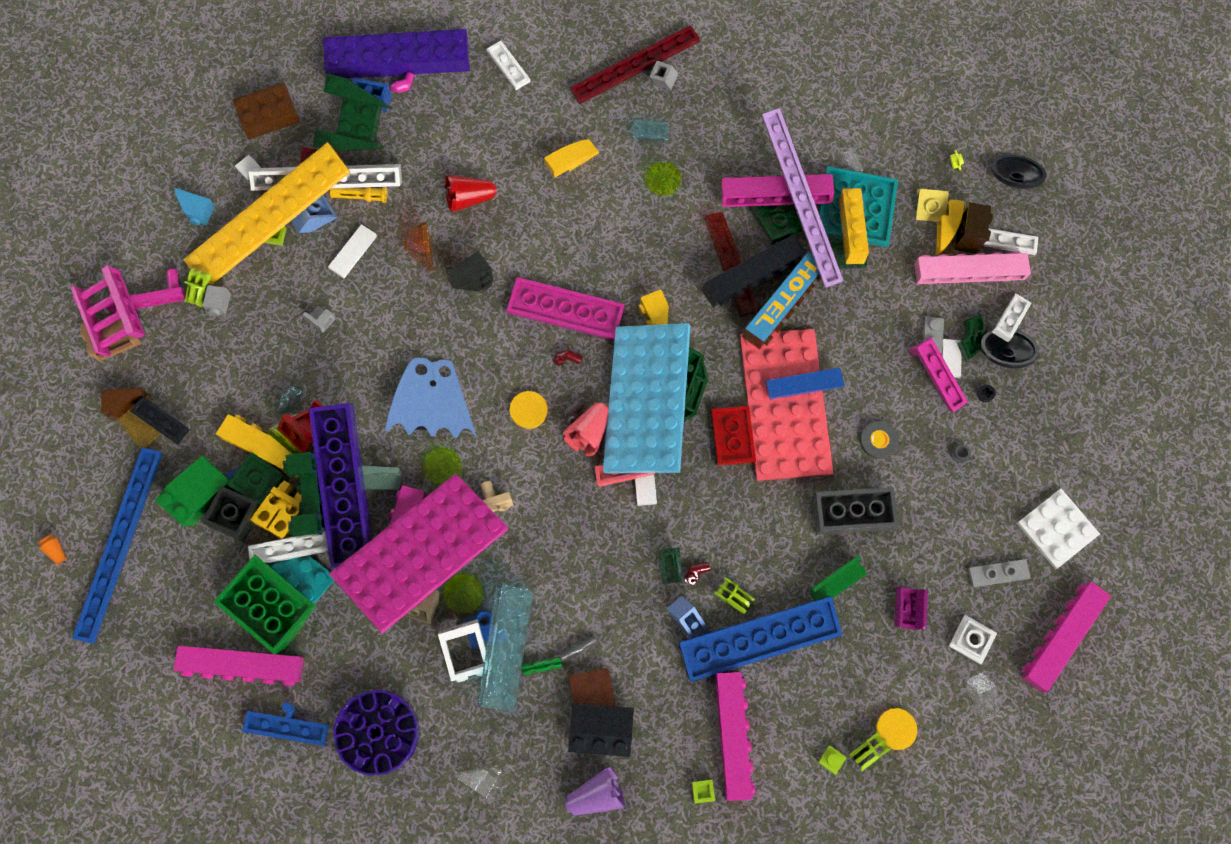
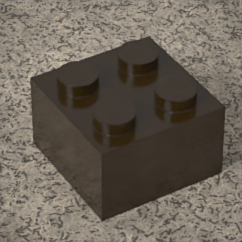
[955,202,993,254]

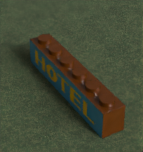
[742,252,821,350]

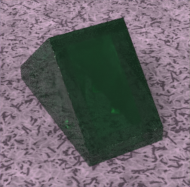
[658,547,682,584]

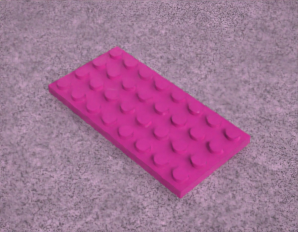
[329,474,508,634]

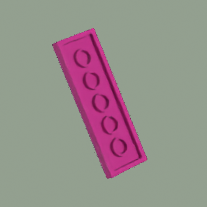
[507,277,625,341]

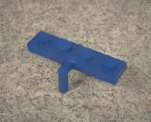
[242,702,330,746]

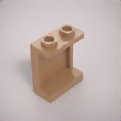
[80,308,143,362]

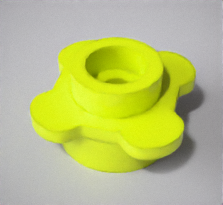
[949,150,964,170]

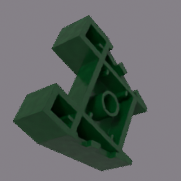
[312,74,392,152]
[283,452,325,538]

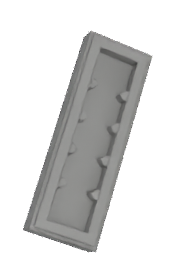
[968,559,1031,588]

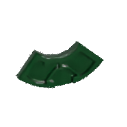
[957,314,985,361]

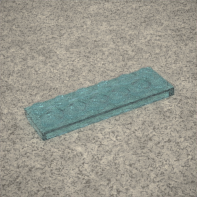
[477,584,534,713]

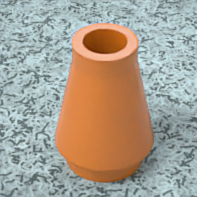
[38,534,67,565]

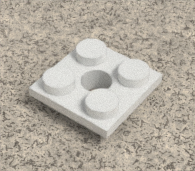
[949,615,997,665]

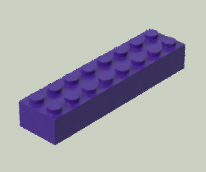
[323,29,470,78]
[309,403,372,568]

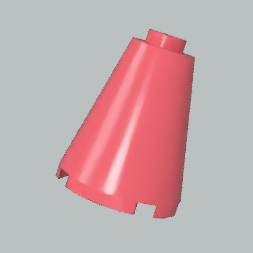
[563,403,609,456]

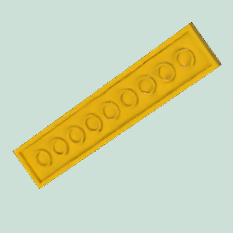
[183,142,351,285]

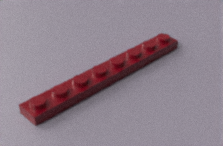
[570,25,700,105]

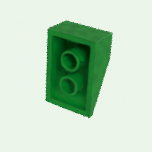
[155,456,230,526]

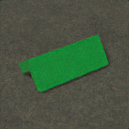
[808,555,868,600]

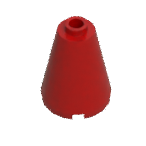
[445,175,497,212]

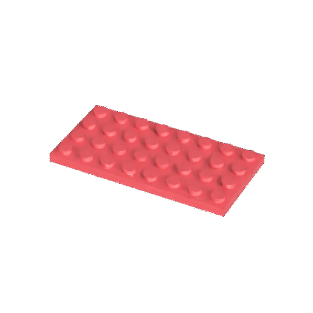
[740,329,833,481]

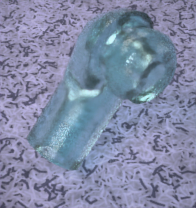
[278,385,301,411]

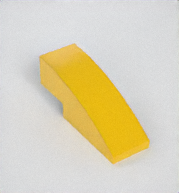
[544,139,599,178]
[936,199,964,256]

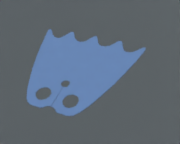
[385,358,477,438]

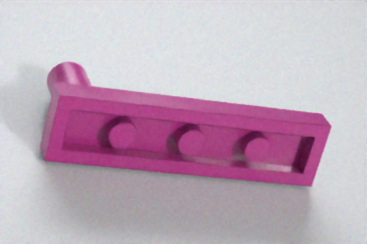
[105,269,186,313]
[910,338,968,412]

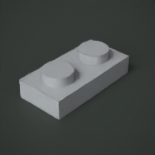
[923,316,944,354]

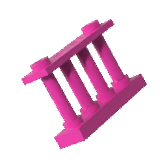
[71,265,145,357]

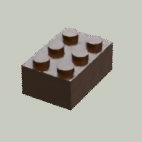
[232,82,300,140]

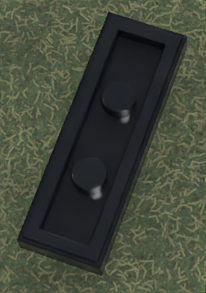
[130,396,190,445]

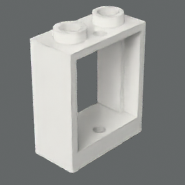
[438,619,491,682]

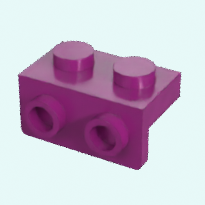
[894,587,928,630]

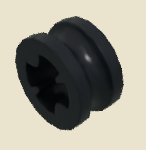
[977,384,996,403]

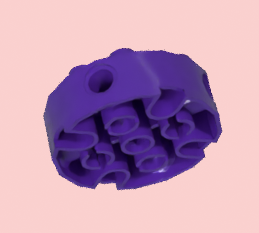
[333,690,420,776]

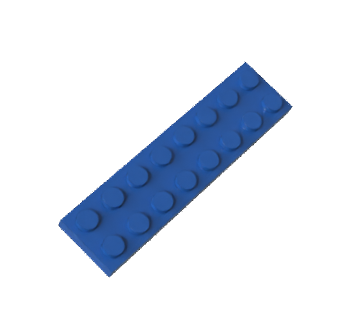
[678,596,843,682]

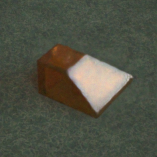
[404,222,434,271]

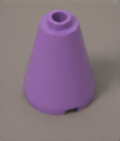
[565,767,625,816]

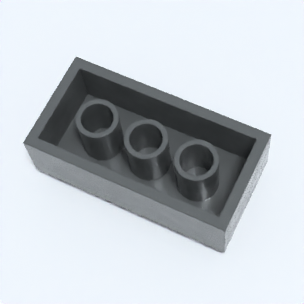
[812,487,899,535]

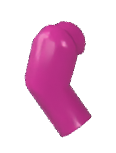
[391,72,414,93]

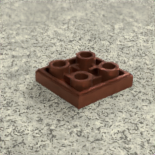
[569,668,616,706]

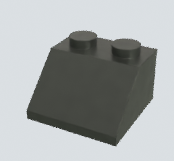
[447,251,494,292]
[202,486,258,542]

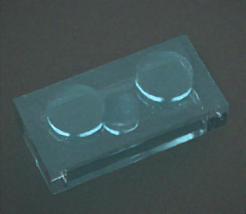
[632,120,669,142]

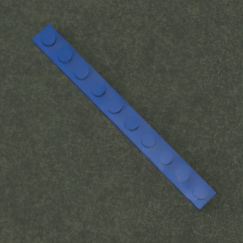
[72,447,163,644]

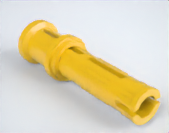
[330,187,388,203]

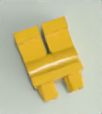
[250,481,303,539]

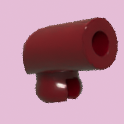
[554,350,583,366]
[685,562,710,585]

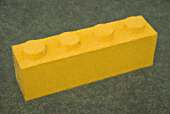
[839,188,869,264]
[216,414,298,471]

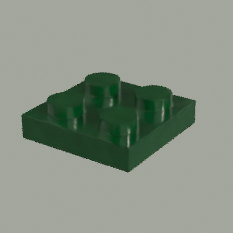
[227,453,284,507]

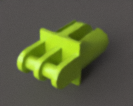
[184,268,211,307]
[714,577,755,615]
[849,731,892,772]

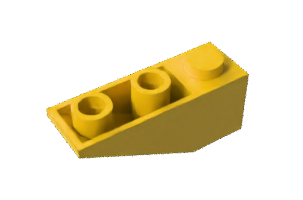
[638,289,669,325]

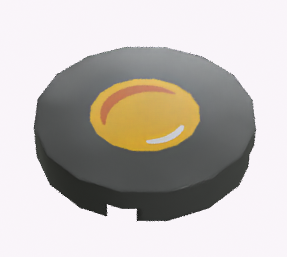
[860,421,899,459]

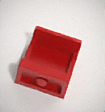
[277,400,323,453]

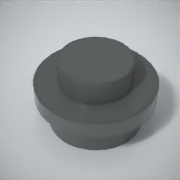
[951,444,971,463]

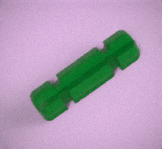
[522,657,562,675]

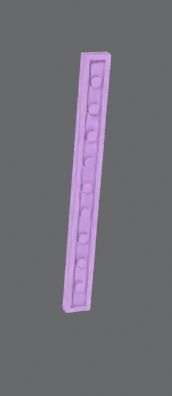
[762,108,843,288]

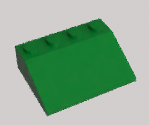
[214,555,316,655]

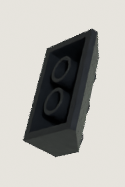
[568,703,634,757]

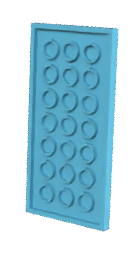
[603,323,690,473]

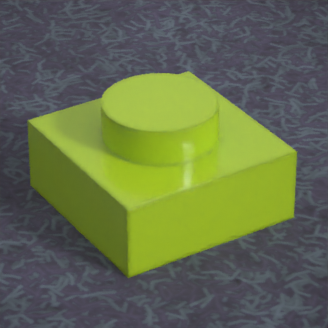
[264,226,287,246]
[818,745,847,775]
[691,780,715,804]

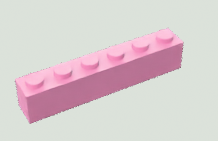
[914,251,1031,284]

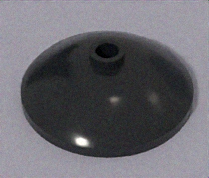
[991,155,1047,189]
[980,330,1039,369]

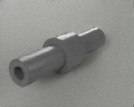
[558,635,597,661]

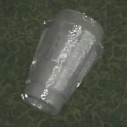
[840,147,864,172]

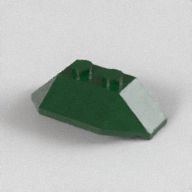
[684,347,708,421]

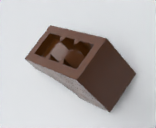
[101,388,147,420]

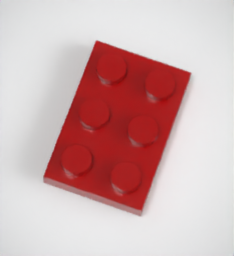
[711,406,756,466]

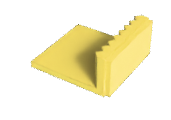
[916,189,949,222]

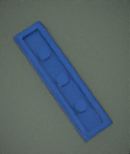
[765,368,844,400]

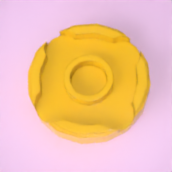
[509,391,548,429]
[876,708,917,750]

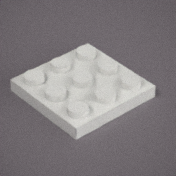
[1017,489,1100,569]

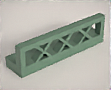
[362,466,402,491]

